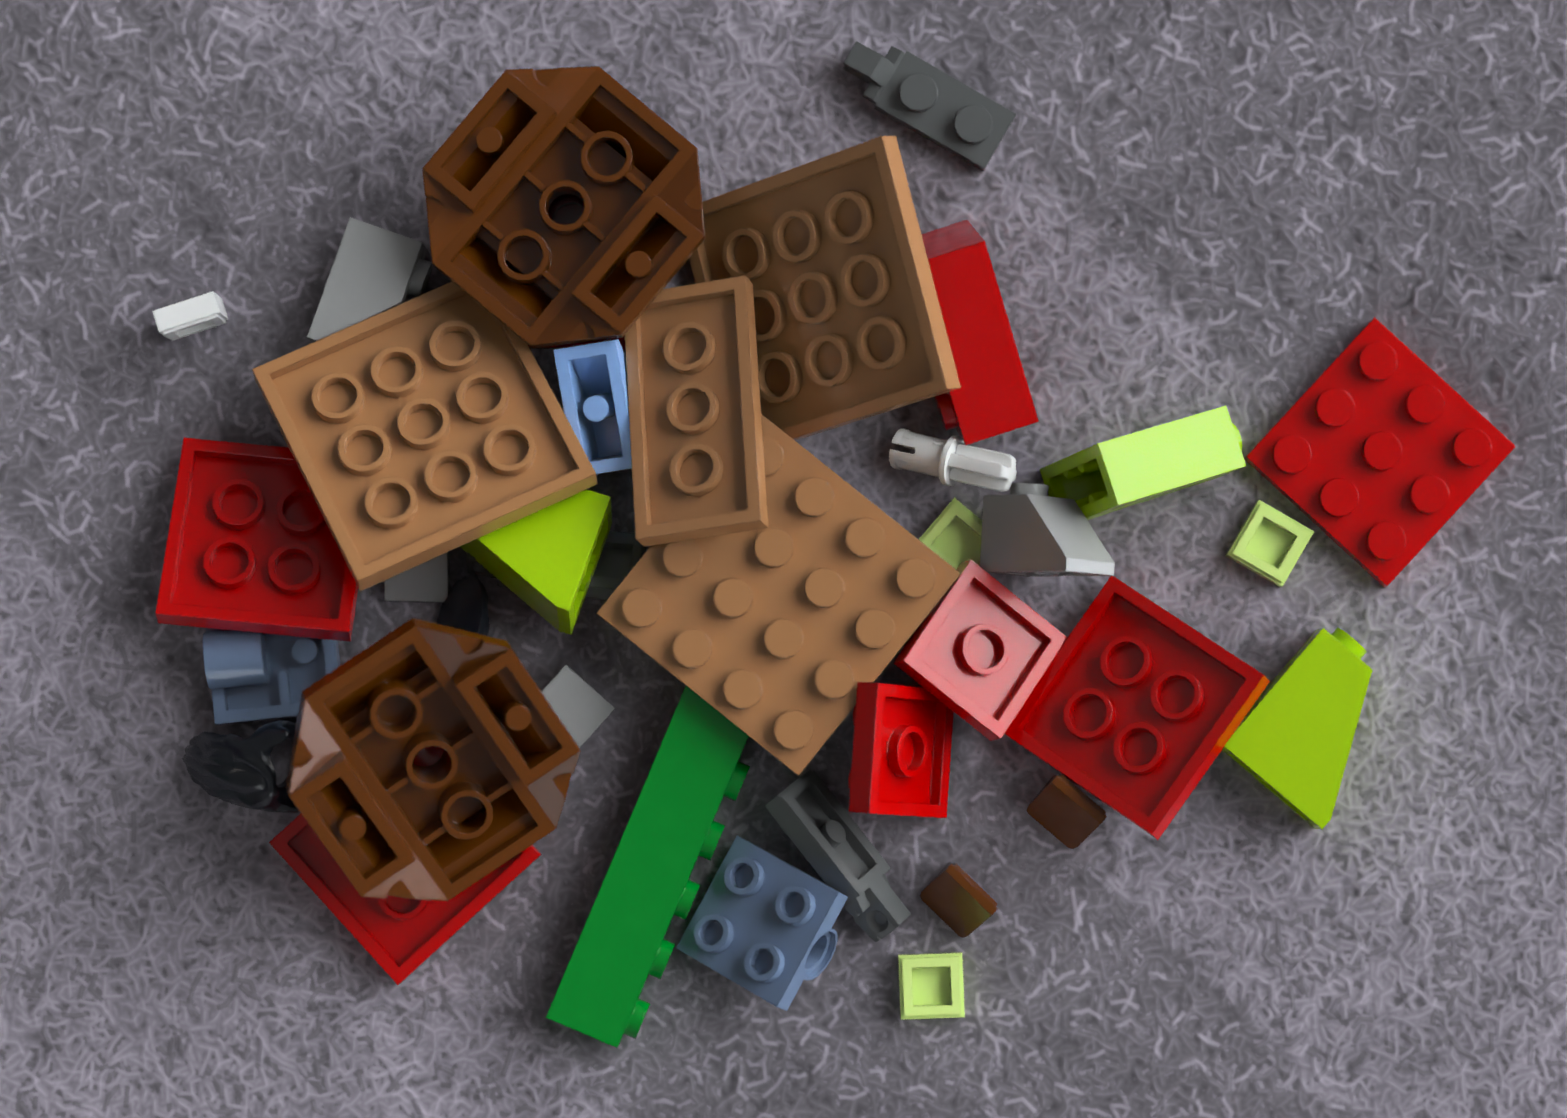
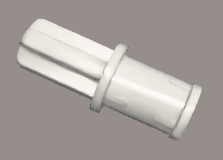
[889,428,1017,492]

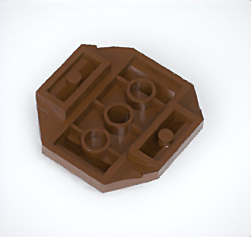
[422,66,706,348]
[286,618,581,901]

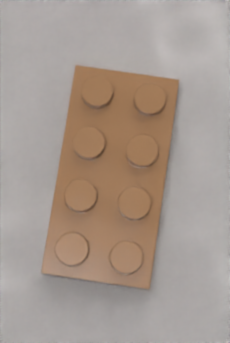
[625,275,768,547]

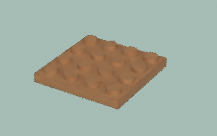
[689,136,961,441]
[252,282,597,591]
[597,414,961,776]

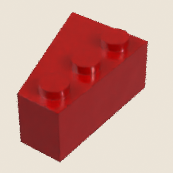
[921,220,1039,445]

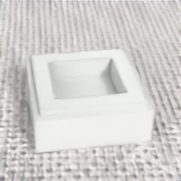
[152,291,228,341]

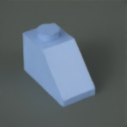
[553,339,632,474]

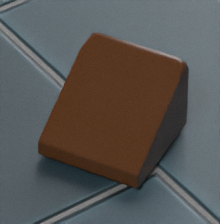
[1027,775,1107,849]
[920,862,998,938]

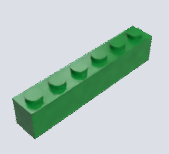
[546,686,752,1048]

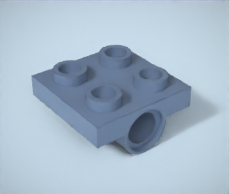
[203,628,340,725]
[676,835,848,1011]

